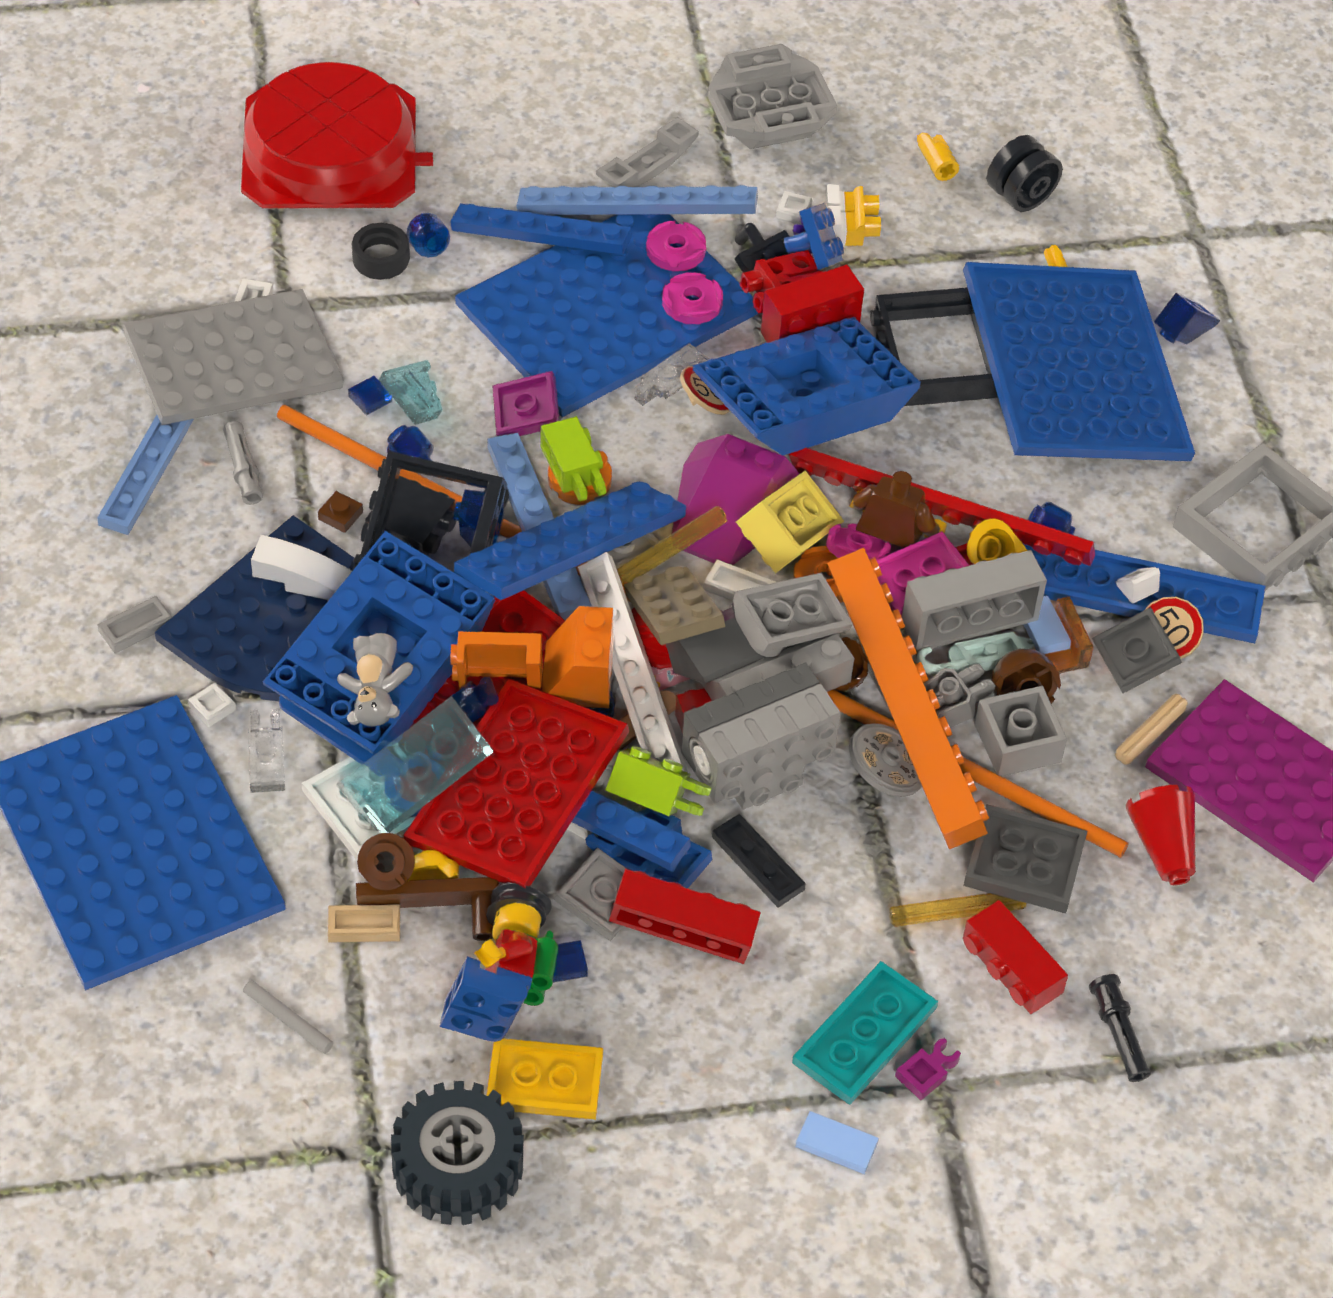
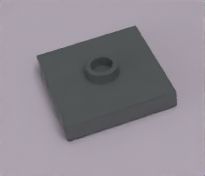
[1092,607,1182,694]

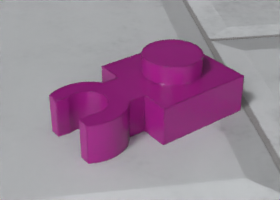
[895,1038,961,1101]

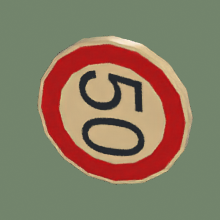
[680,366,730,415]
[1145,597,1204,659]

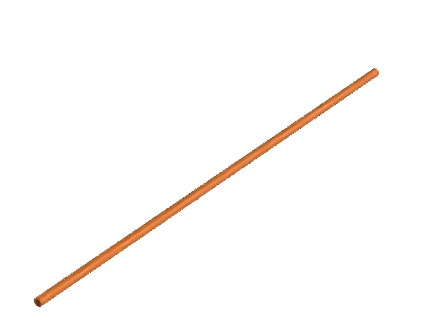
[277,404,1129,858]

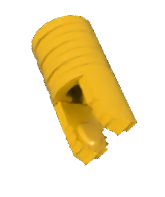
[917,132,959,181]

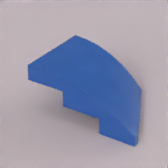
[585,808,713,888]

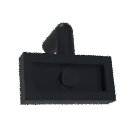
[734,223,790,272]

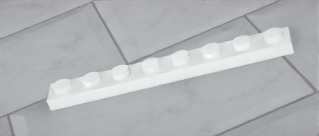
[578,552,688,772]

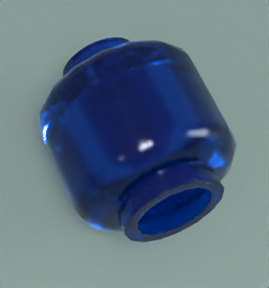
[406,213,450,258]
[387,425,434,461]
[1027,502,1076,535]

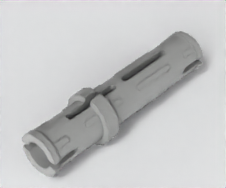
[223,421,263,505]

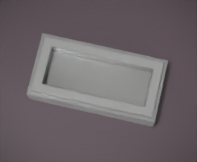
[97,596,172,654]

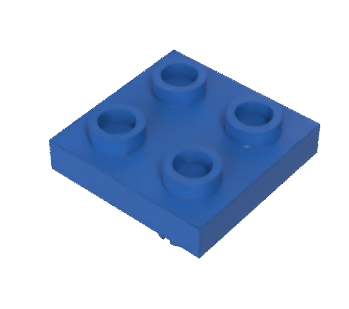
[784,203,844,270]

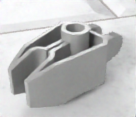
[924,664,995,727]

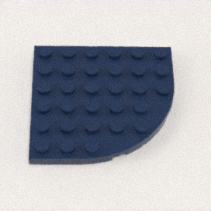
[155,515,355,701]

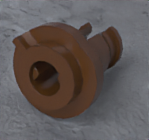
[357,833,415,890]

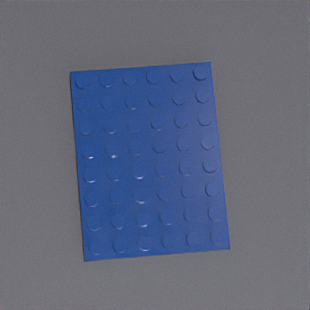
[455,214,758,418]
[963,262,1195,461]
[0,695,286,991]

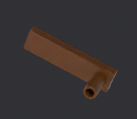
[356,877,499,941]

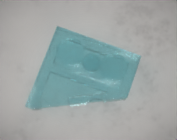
[379,360,442,425]

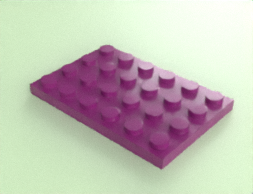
[1145,679,1333,883]

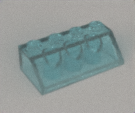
[336,696,494,834]

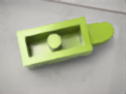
[540,416,606,501]
[605,746,712,816]

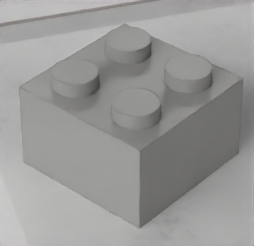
[974,686,1067,777]

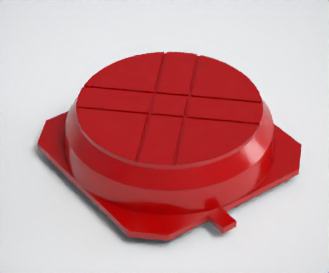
[241,62,433,208]

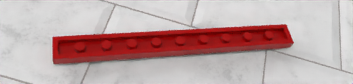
[789,447,1095,566]

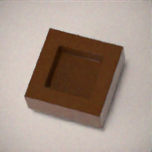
[318,491,363,533]

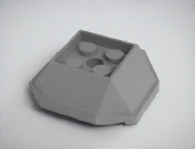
[708,44,837,149]

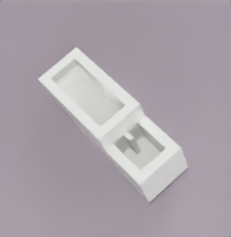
[251,535,352,600]

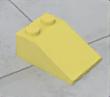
[736,471,844,574]

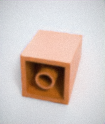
[542,606,614,708]

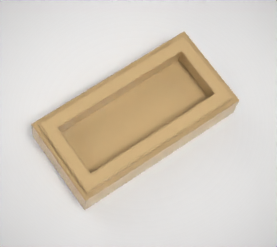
[328,904,400,942]

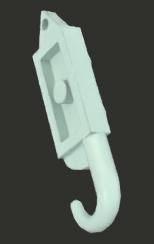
[916,632,1035,676]

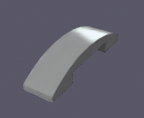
[596,117,699,187]

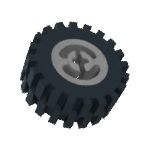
[391,1081,524,1225]

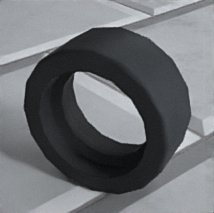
[351,222,410,280]

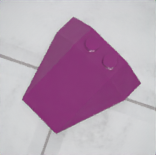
[670,434,800,565]

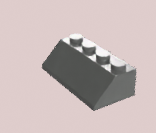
[666,603,796,683]

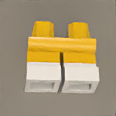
[825,184,881,246]

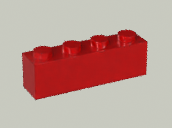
[608,869,761,964]

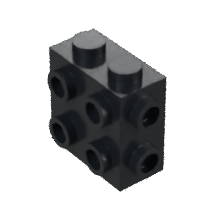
[365,476,458,557]

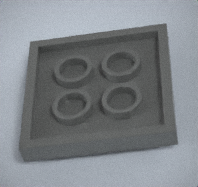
[963,804,1087,914]

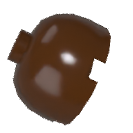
[991,649,1061,704]

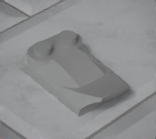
[733,573,853,657]

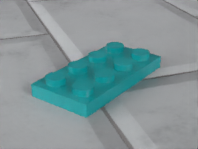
[792,961,938,1105]

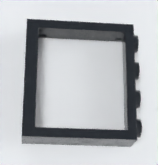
[870,287,998,406]
[353,451,508,570]

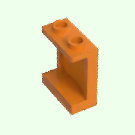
[450,631,543,693]

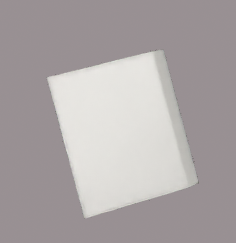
[1116,567,1160,604]

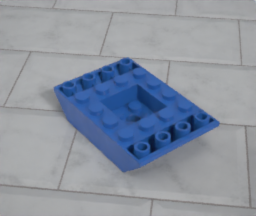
[693,317,921,455]
[263,531,495,754]

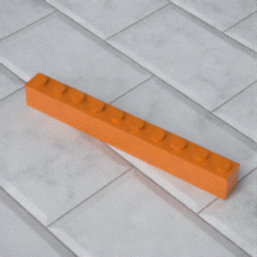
[827,548,989,850]

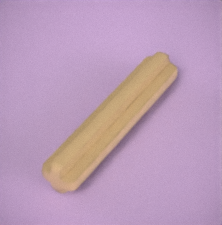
[1115,694,1188,765]

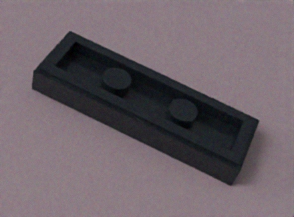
[712,814,806,908]

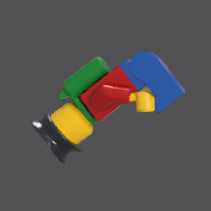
[440,882,559,1042]

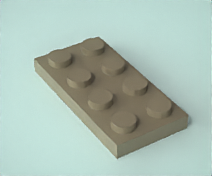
[624,566,726,645]

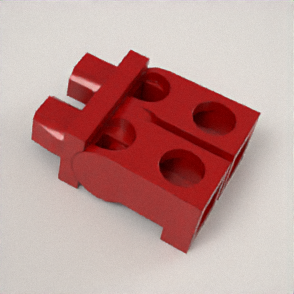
[740,250,823,314]

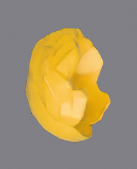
[408,850,459,881]

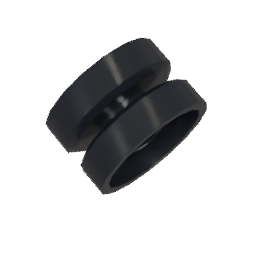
[986,135,1063,212]

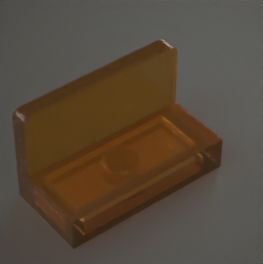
[1045,596,1094,674]

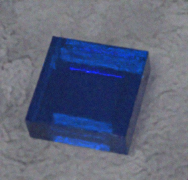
[348,376,392,416]
[553,940,588,983]

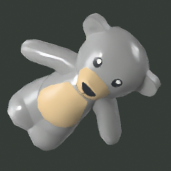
[337,633,413,727]

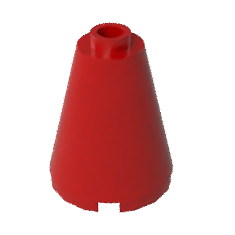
[1126,785,1196,886]

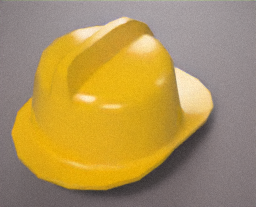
[967,519,1027,564]

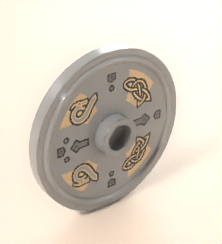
[849,724,922,797]

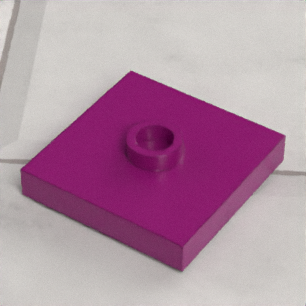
[492,371,559,437]

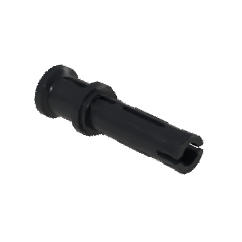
[1089,974,1151,1082]

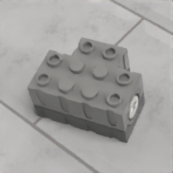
[681,662,841,810]

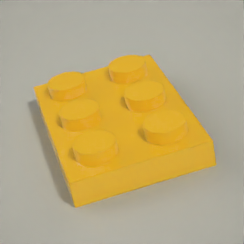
[486,1038,604,1120]

